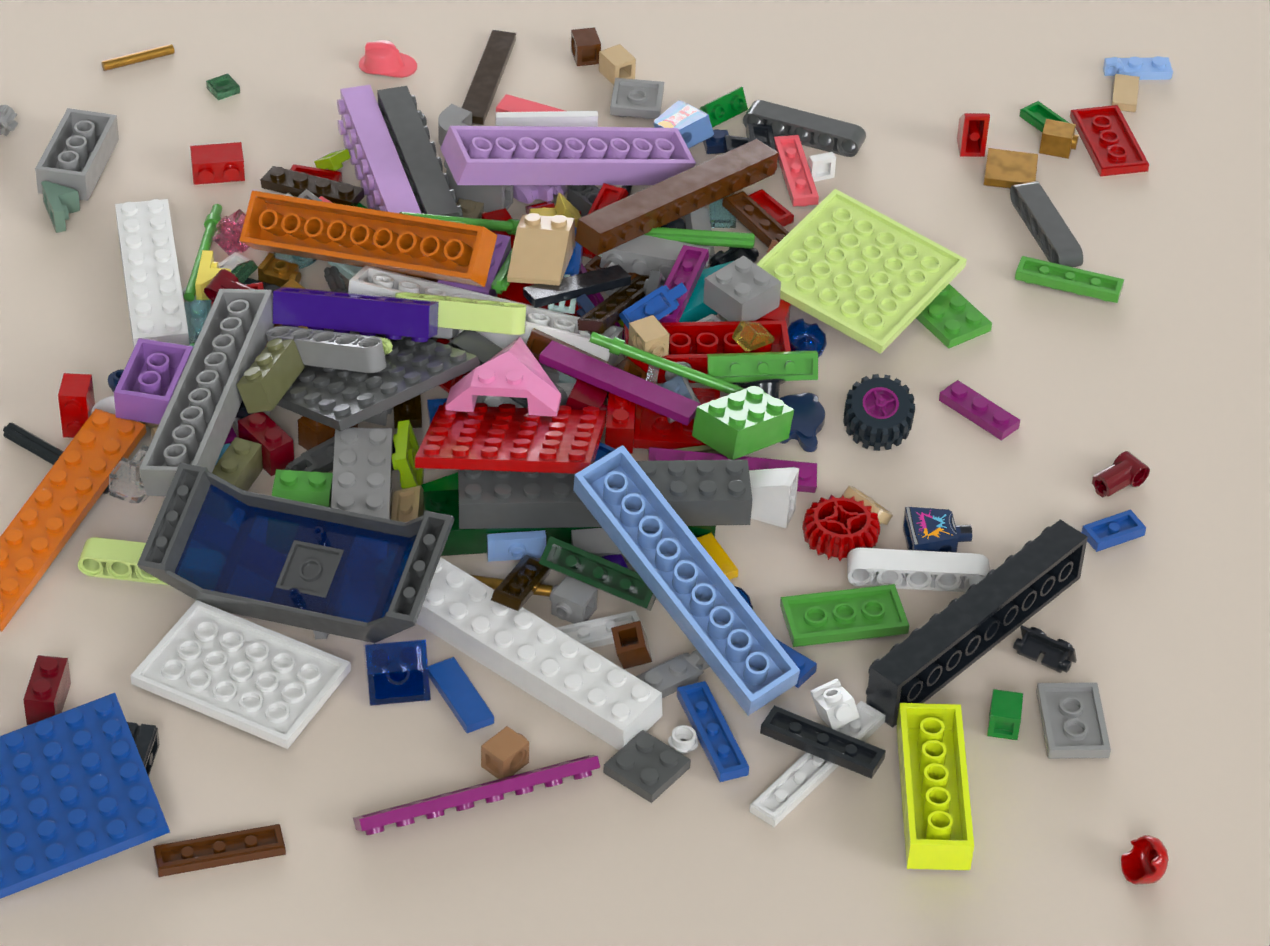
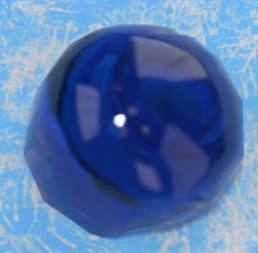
[788,318,827,358]

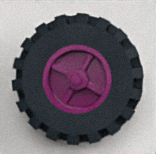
[843,374,915,451]

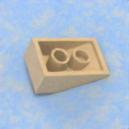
[507,213,576,286]

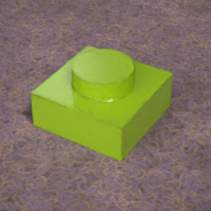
[314,149,351,171]

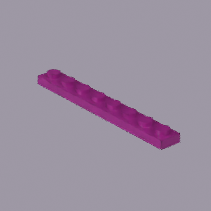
[353,755,601,835]

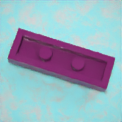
[939,380,1020,441]

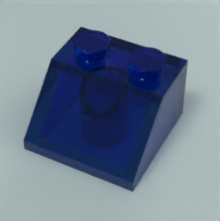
[363,639,431,706]

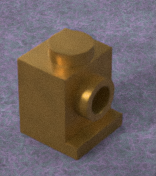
[258,252,301,287]

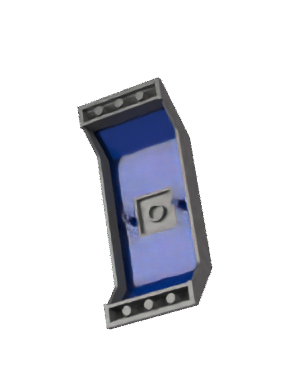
[137,463,454,643]

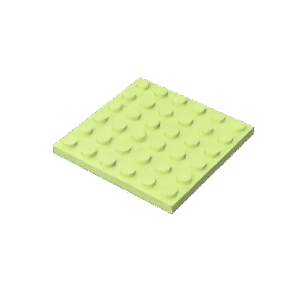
[756,189,967,354]

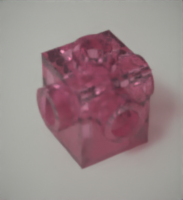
[212,209,249,256]

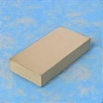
[1112,74,1140,112]

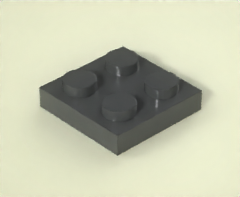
[603,730,691,803]

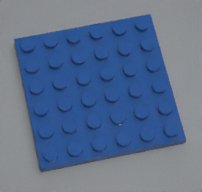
[0,693,170,899]

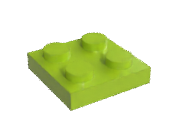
[392,420,424,489]

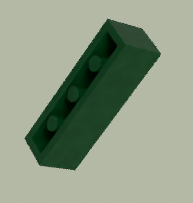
[539,536,656,611]

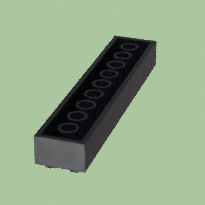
[866,519,1088,728]

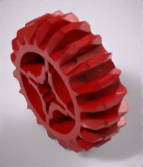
[802,494,880,561]

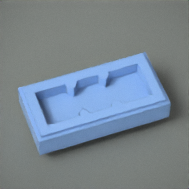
[487,530,546,562]

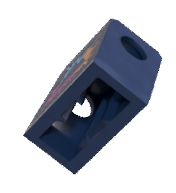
[903,507,972,553]

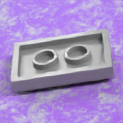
[1036,683,1111,759]

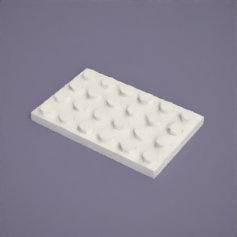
[131,600,351,749]

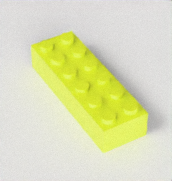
[896,703,974,870]

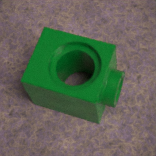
[987,689,1023,740]

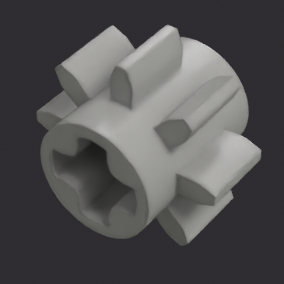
[0,105,18,136]

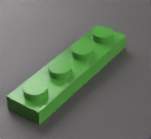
[1015,256,1124,303]
[707,351,818,383]

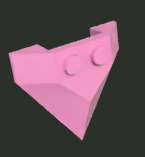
[445,337,561,416]

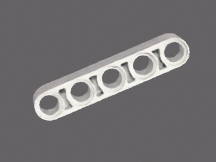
[847,548,990,592]

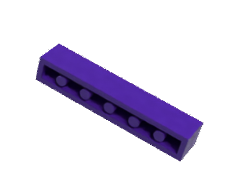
[273,287,439,342]

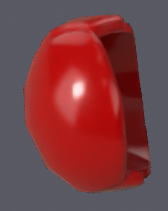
[1121,835,1169,885]

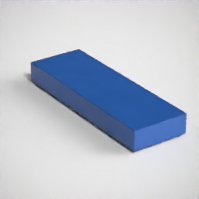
[427,657,494,733]

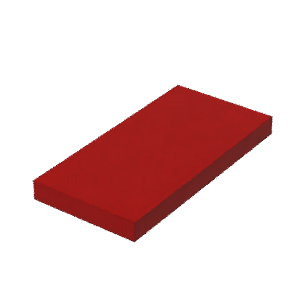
[1070,105,1149,177]

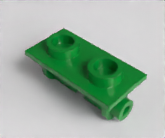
[700,87,748,128]

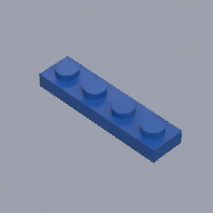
[677,681,749,782]

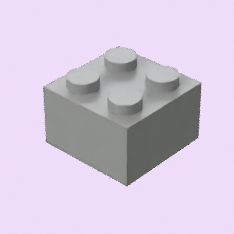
[703,256,781,321]

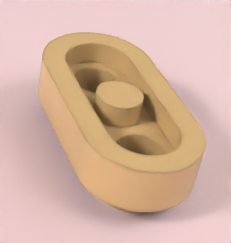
[843,485,893,526]

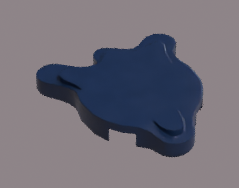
[779,393,825,452]

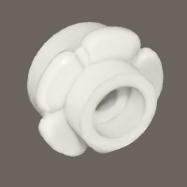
[668,725,699,754]

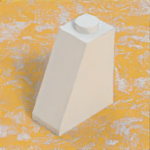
[749,467,799,528]

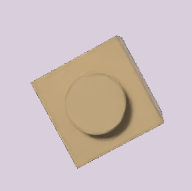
[599,44,636,85]

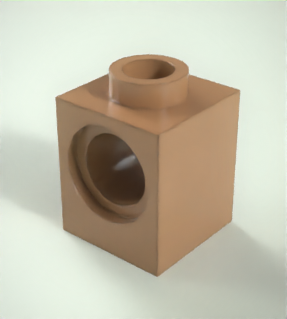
[481,726,529,779]

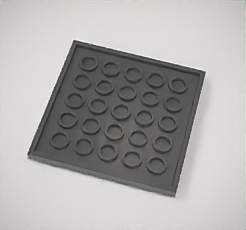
[277,334,480,431]

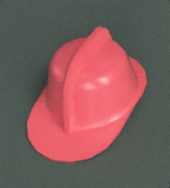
[359,40,417,78]

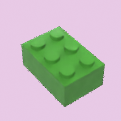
[692,386,794,460]

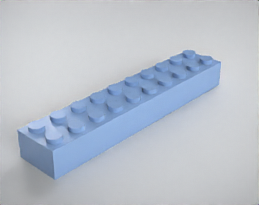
[573,445,800,716]

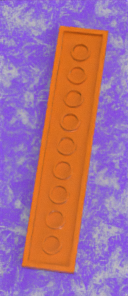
[0,409,147,632]

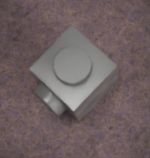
[550,576,598,624]

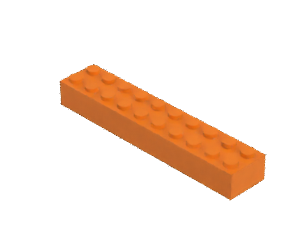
[239,190,498,287]

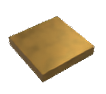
[984,148,1038,189]

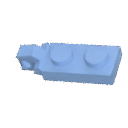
[1103,56,1173,80]

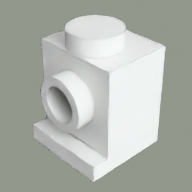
[810,678,860,730]

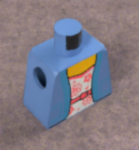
[653,100,714,149]

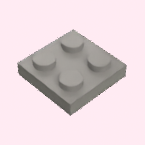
[610,78,664,119]

